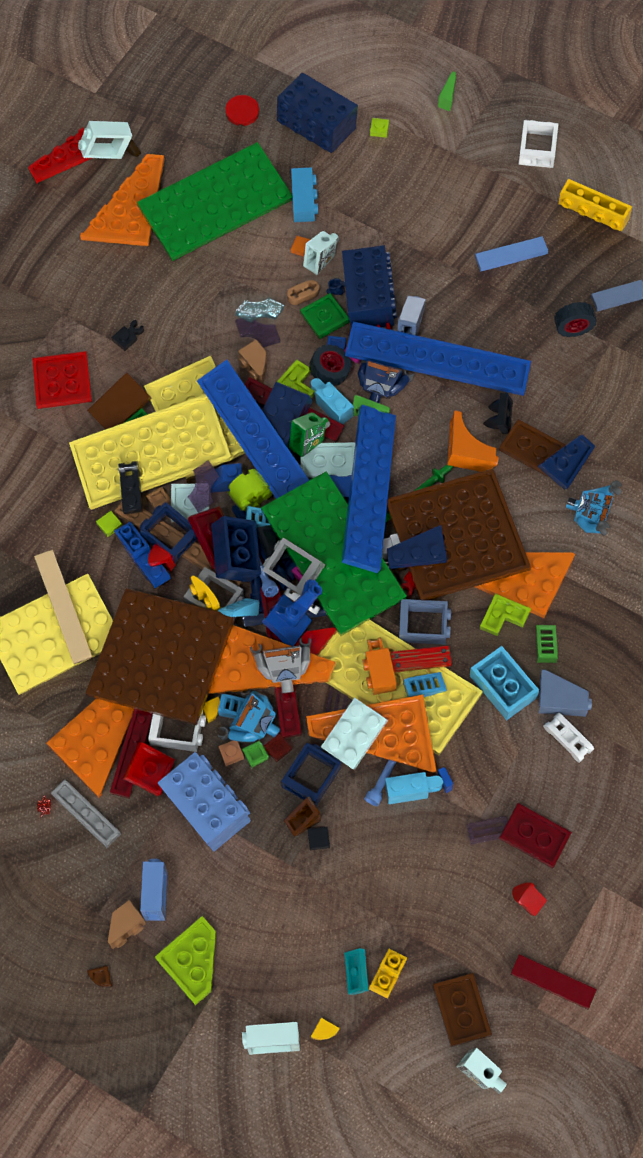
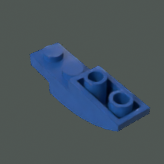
[114,522,171,589]

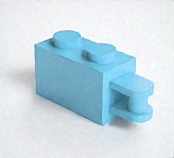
[311,378,353,424]
[385,772,443,804]

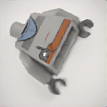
[250,638,311,693]

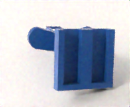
[262,579,322,646]

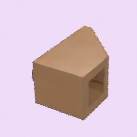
[238,340,267,384]
[108,900,146,949]

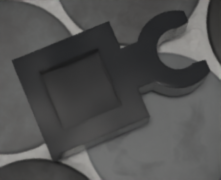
[111,320,144,351]

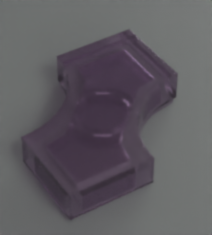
[235,315,280,347]
[187,460,219,513]

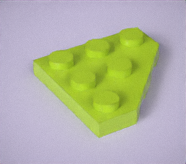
[155,916,216,1006]

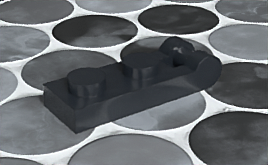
[118,461,143,514]

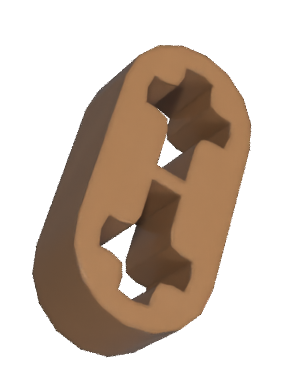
[287,280,319,305]

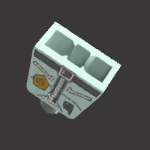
[303,231,339,275]
[456,1048,507,1094]

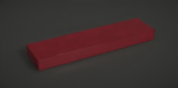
[510,954,597,1010]

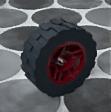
[554,302,597,337]
[309,344,352,386]

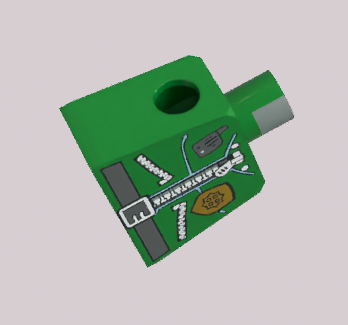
[289,413,330,457]

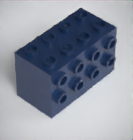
[277,72,358,153]
[342,245,397,328]

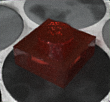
[264,734,292,762]

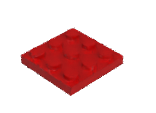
[32,351,92,409]

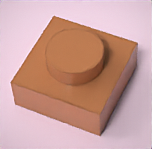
[218,741,244,766]

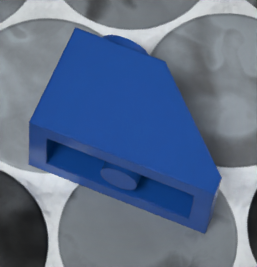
[205,463,242,493]

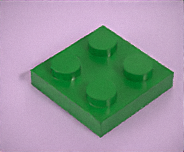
[300,293,350,339]

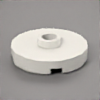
[284,588,320,615]

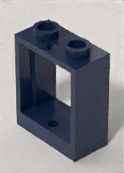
[140,502,197,563]
[281,743,341,806]

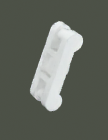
[544,713,594,763]

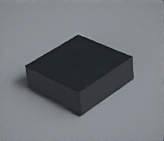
[307,827,330,850]

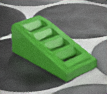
[438,71,456,111]
[353,395,390,416]
[536,625,558,663]

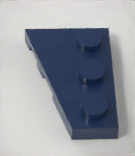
[537,434,595,490]
[387,525,447,569]

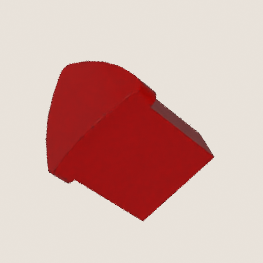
[148,544,176,571]
[512,883,547,916]

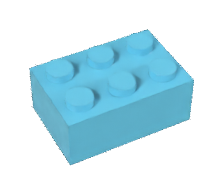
[470,646,539,721]

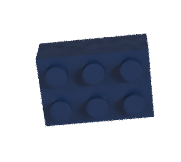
[262,382,313,450]
[211,516,261,582]

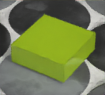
[96,511,123,537]

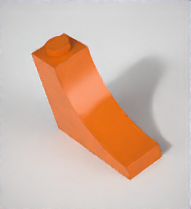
[447,411,499,472]

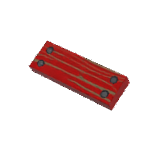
[390,646,452,673]

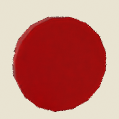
[225,95,259,126]

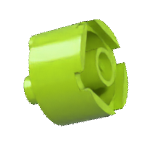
[227,469,273,511]

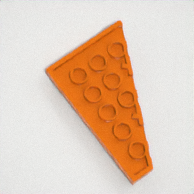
[80,154,165,246]
[475,552,575,618]
[208,625,336,694]
[306,695,437,773]
[47,698,134,798]

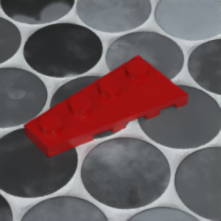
[28,127,92,184]

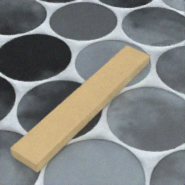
[34,550,92,664]

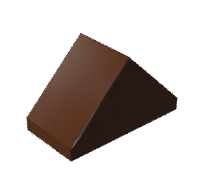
[284,797,321,837]

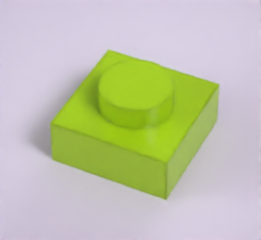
[370,118,389,138]

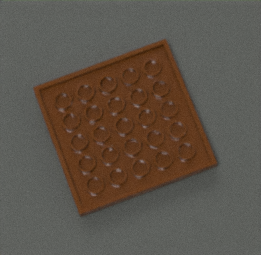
[387,469,531,601]
[86,588,235,725]

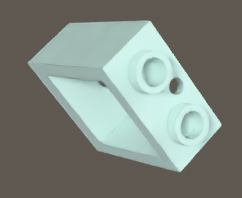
[78,121,132,159]
[242,1022,300,1055]

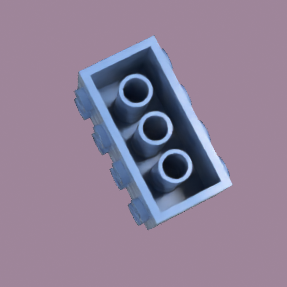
[158,752,251,852]

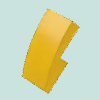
[189,576,220,611]
[369,949,407,999]

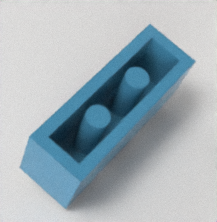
[291,167,318,222]

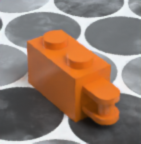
[362,637,397,695]

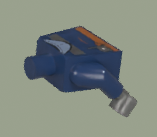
[358,360,415,403]

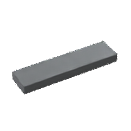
[51,779,121,848]

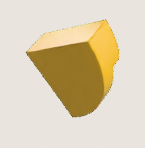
[203,697,220,723]
[311,1018,340,1040]

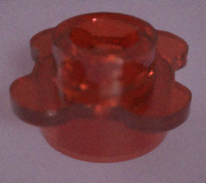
[37,795,51,817]

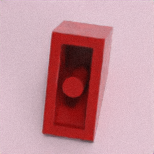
[294,627,337,656]

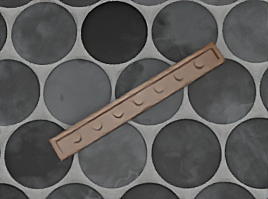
[114,502,244,587]

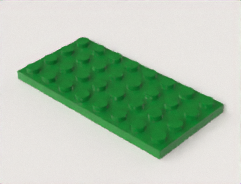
[137,142,293,261]
[261,471,407,636]

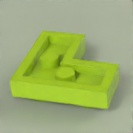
[277,359,315,398]
[480,594,531,636]

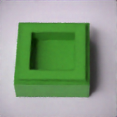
[242,740,269,768]

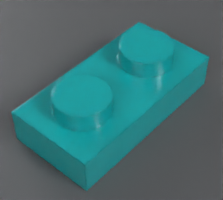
[344,948,369,995]

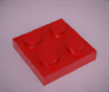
[123,742,175,796]

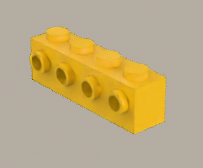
[559,179,632,232]

